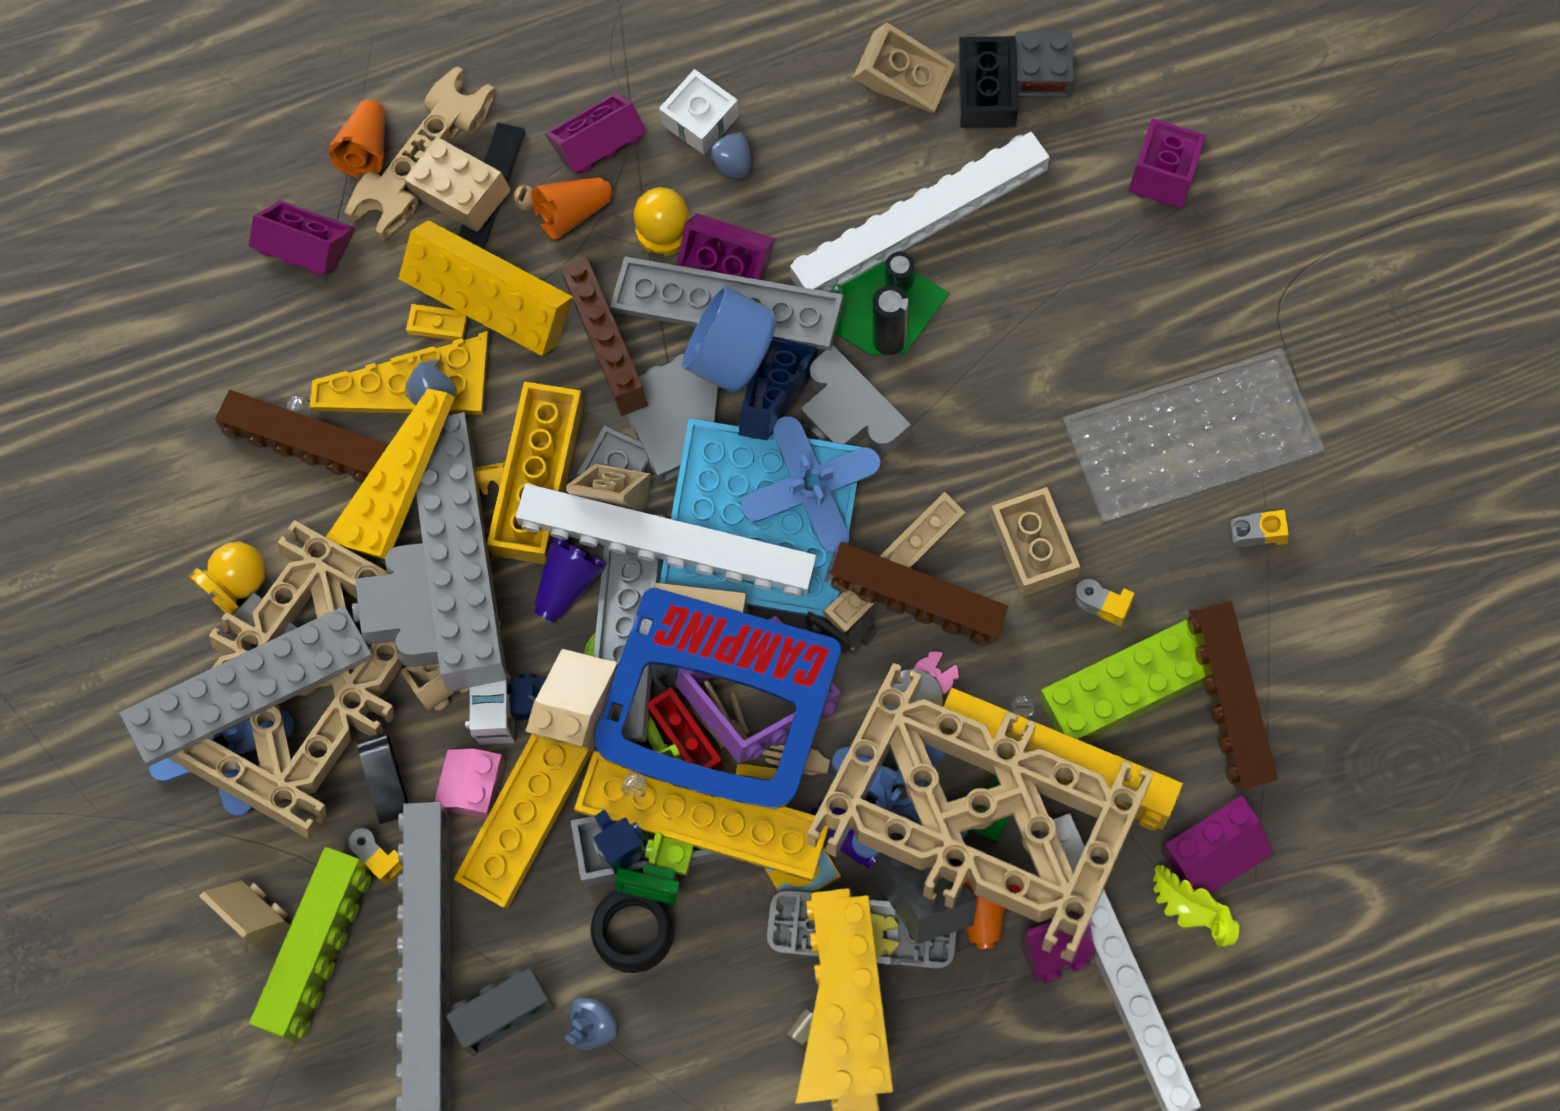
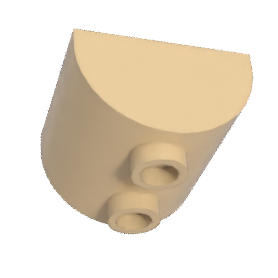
[401,664,470,711]

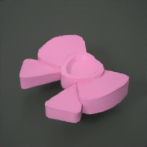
[914,652,959,697]

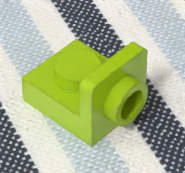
[645,832,694,876]

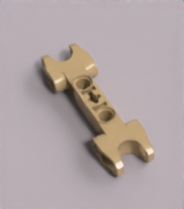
[345,66,496,241]

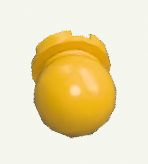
[633,187,690,256]
[189,541,266,615]

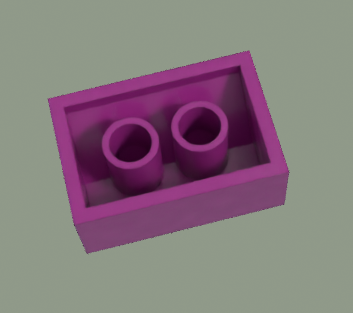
[545,93,647,173]
[249,200,355,275]
[676,213,775,280]
[1161,796,1273,894]

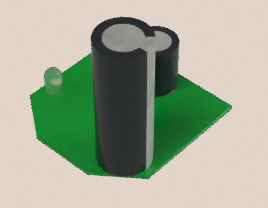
[831,252,950,355]

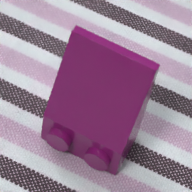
[1128,118,1205,208]
[1021,912,1095,984]

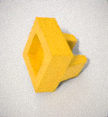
[475,462,505,495]

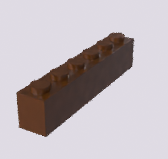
[560,258,648,416]
[215,389,388,483]
[824,542,1008,646]
[1187,601,1278,790]

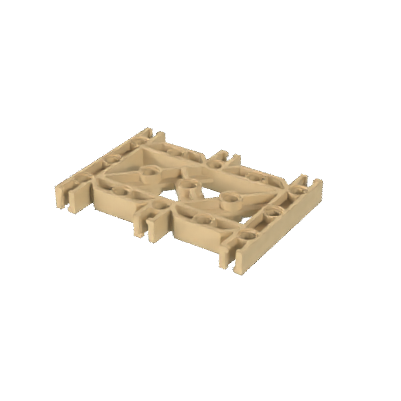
[167,520,403,840]
[807,663,1154,962]

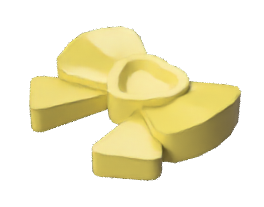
[871,914,899,957]

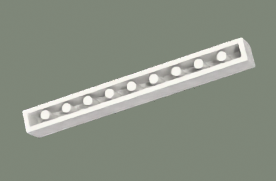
[790,132,1050,292]
[516,483,816,597]
[1039,813,1201,1111]

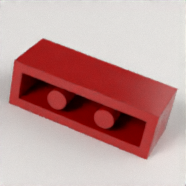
[647,687,724,771]

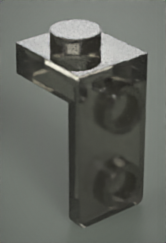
[805,611,877,656]

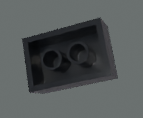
[958,36,1018,128]

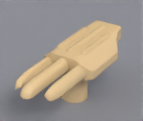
[762,745,830,776]

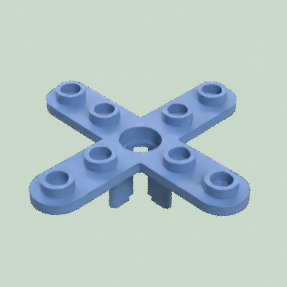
[741,416,880,553]
[149,710,295,816]
[832,743,968,858]

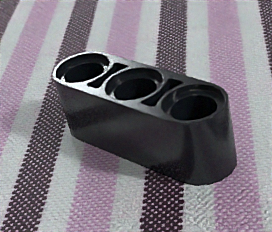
[357,732,409,824]

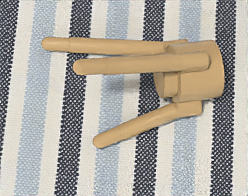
[689,680,750,748]

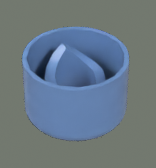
[682,285,777,393]

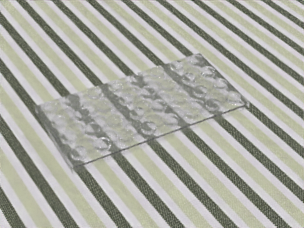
[1062,348,1325,526]

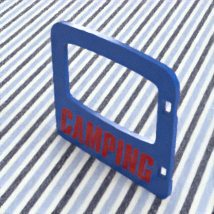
[594,588,841,809]

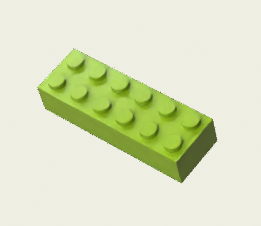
[1039,619,1205,743]
[249,847,372,1045]

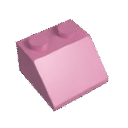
[434,748,506,820]

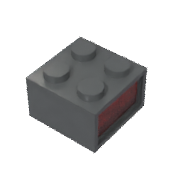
[1016,31,1073,98]

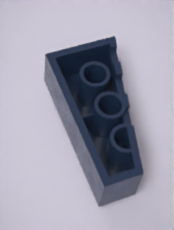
[738,337,817,441]

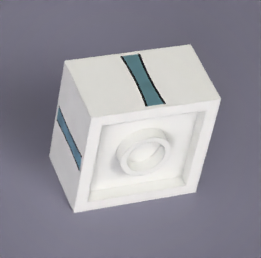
[659,69,739,155]
[465,670,515,745]

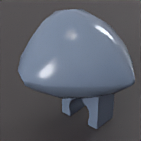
[710,132,752,179]
[405,360,457,405]
[564,997,618,1050]

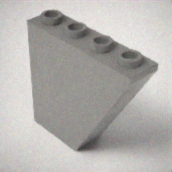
[626,354,721,485]

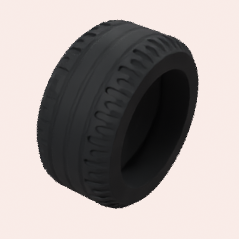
[590,891,674,973]

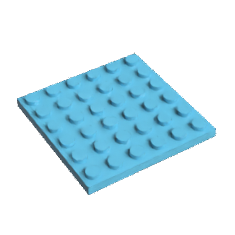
[660,418,863,620]

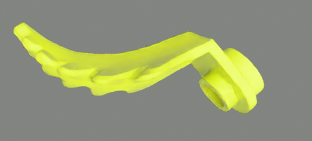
[1153,864,1239,947]

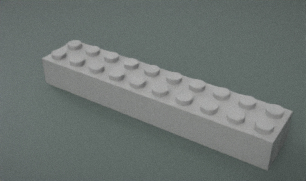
[416,412,508,692]
[396,802,451,1111]

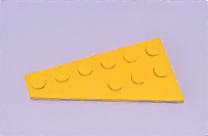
[310,331,489,415]
[326,389,455,560]
[796,895,893,1103]

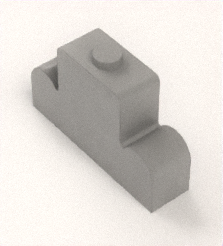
[802,345,911,454]
[352,543,439,667]

